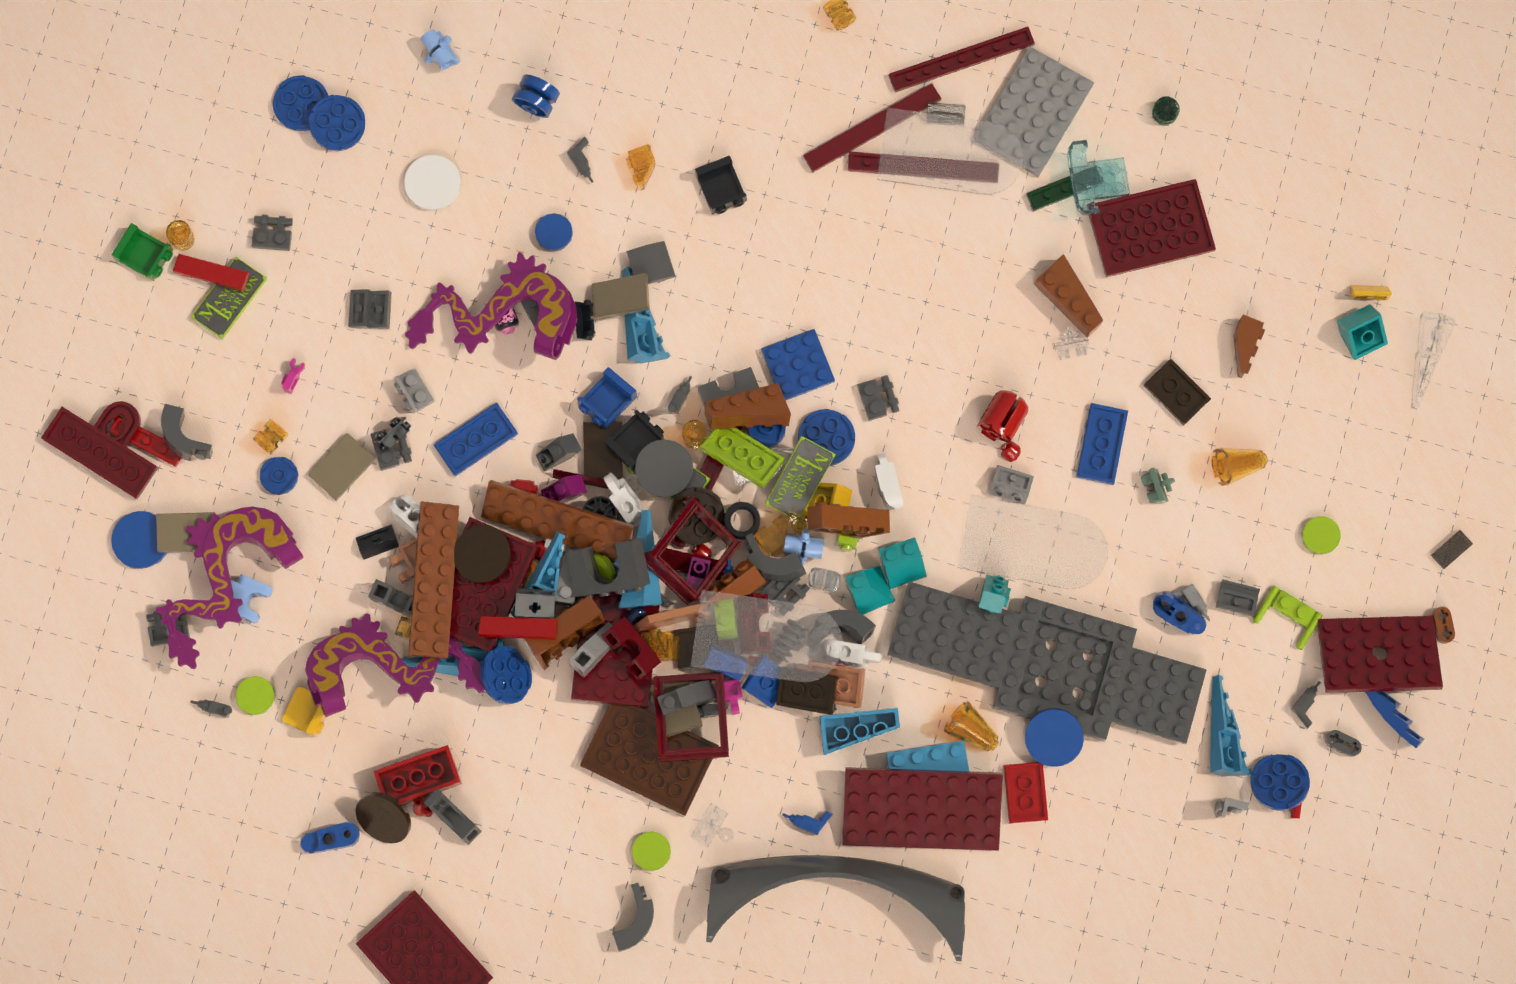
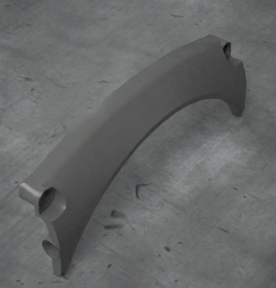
[706,855,965,962]

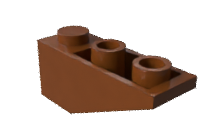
[1233,314,1265,378]
[703,559,766,603]

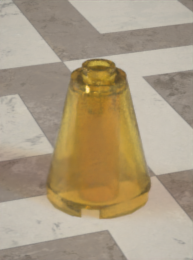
[1211,448,1268,486]
[944,701,999,752]

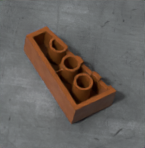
[1034,254,1103,338]
[704,383,791,429]
[807,502,890,538]
[525,595,605,670]

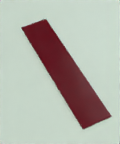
[553,469,609,489]

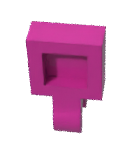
[281,358,305,394]
[724,679,743,715]

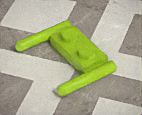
[1253,585,1323,650]

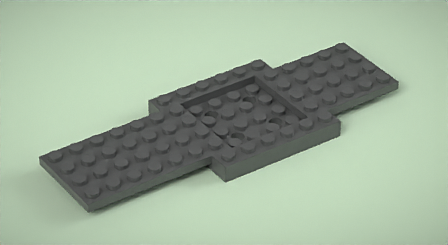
[887,581,1207,744]

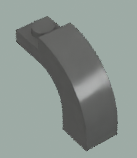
[161,404,213,461]
[745,533,807,581]
[806,610,876,649]
[657,680,717,716]
[424,788,482,845]
[613,883,654,952]

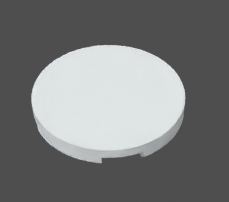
[404,155,461,211]

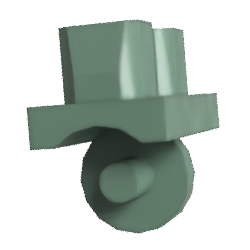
[1141,468,1175,503]

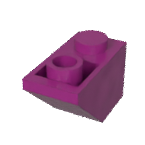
[541,475,587,503]
[686,557,711,602]

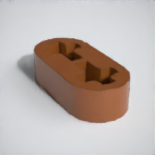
[1432,607,1455,644]

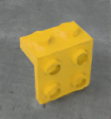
[282,687,326,737]

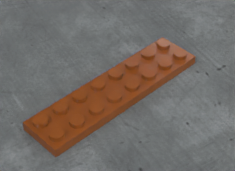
[481,480,635,560]
[408,501,459,659]

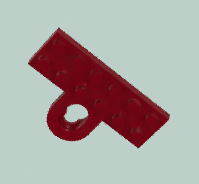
[41,401,159,500]

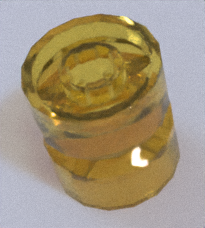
[823,0,857,31]
[166,220,195,251]
[252,419,289,455]
[682,420,707,449]

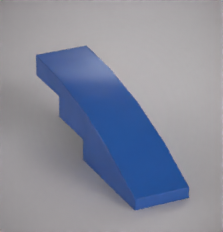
[1365,691,1425,748]

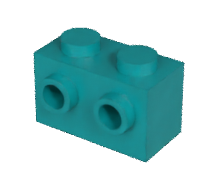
[979,574,1011,613]

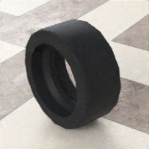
[724,502,760,540]

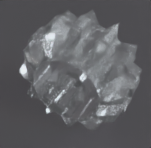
[808,567,841,592]

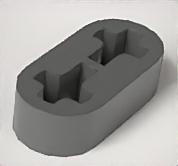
[1325,730,1362,757]

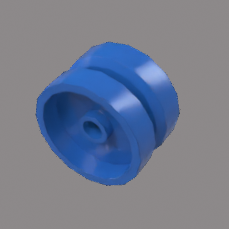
[512,74,560,118]

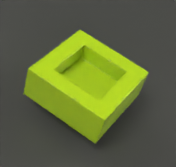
[837,535,858,551]

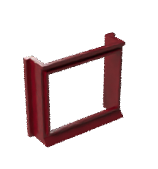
[644,496,742,605]
[653,672,729,762]

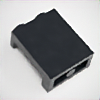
[695,155,747,215]
[604,410,665,471]

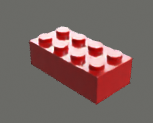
[373,745,462,806]

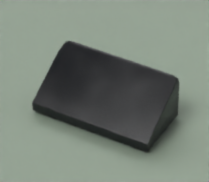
[356,524,399,559]

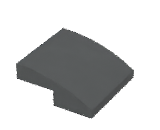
[626,241,676,284]
[348,289,392,329]

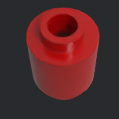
[510,479,538,494]

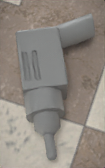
[1171,584,1210,621]

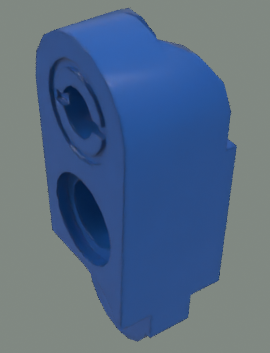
[1153,591,1207,635]
[301,822,360,854]

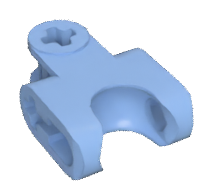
[231,574,273,624]

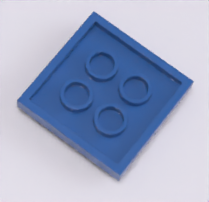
[761,329,835,401]

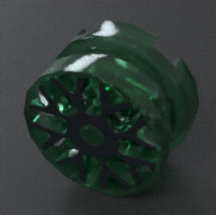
[1152,96,1180,126]

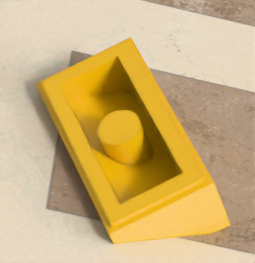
[1350,285,1392,300]

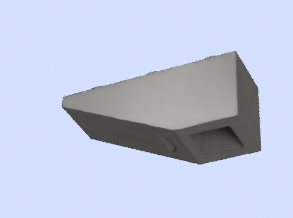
[569,622,613,678]

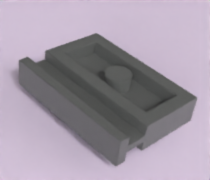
[1216,579,1260,617]

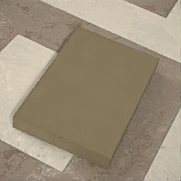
[592,273,650,320]
[308,433,376,501]
[156,512,215,553]
[650,673,703,737]

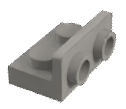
[394,369,435,413]
[989,465,1034,504]
[1214,797,1249,818]

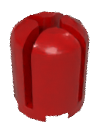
[976,390,1029,445]

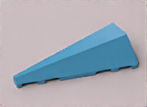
[622,267,670,364]
[618,510,662,608]
[510,531,565,619]
[402,639,504,676]
[1210,675,1252,776]

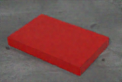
[1003,762,1048,824]

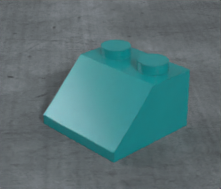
[1337,304,1388,360]
[878,537,927,589]

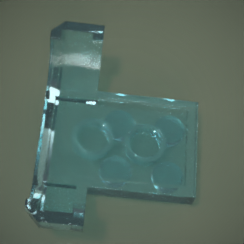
[1067,140,1130,216]

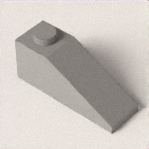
[555,547,577,607]

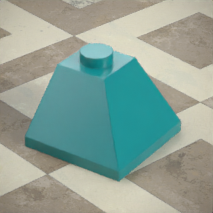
[845,566,895,615]

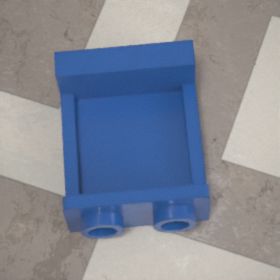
[577,367,637,429]

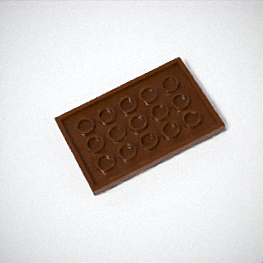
[580,704,719,816]

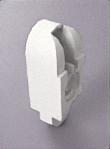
[875,453,903,510]
[604,473,644,526]
[390,494,420,538]
[823,640,882,668]

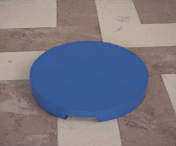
[273,75,328,131]
[309,95,365,151]
[798,409,855,466]
[111,511,167,569]
[480,646,532,705]
[1025,708,1084,767]
[1251,754,1310,811]

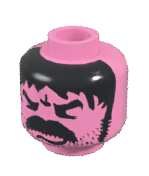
[495,307,519,335]

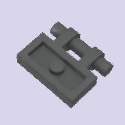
[252,214,293,251]
[857,375,900,421]
[370,429,412,471]
[760,578,810,616]
[146,611,190,647]

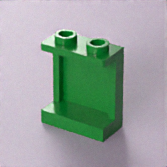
[111,223,173,281]

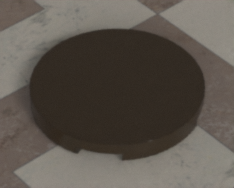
[669,487,725,545]
[454,525,512,583]
[355,792,411,844]

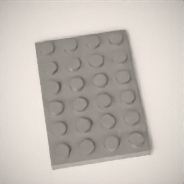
[974,46,1095,177]

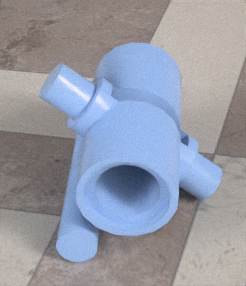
[420,29,460,70]
[783,529,824,565]

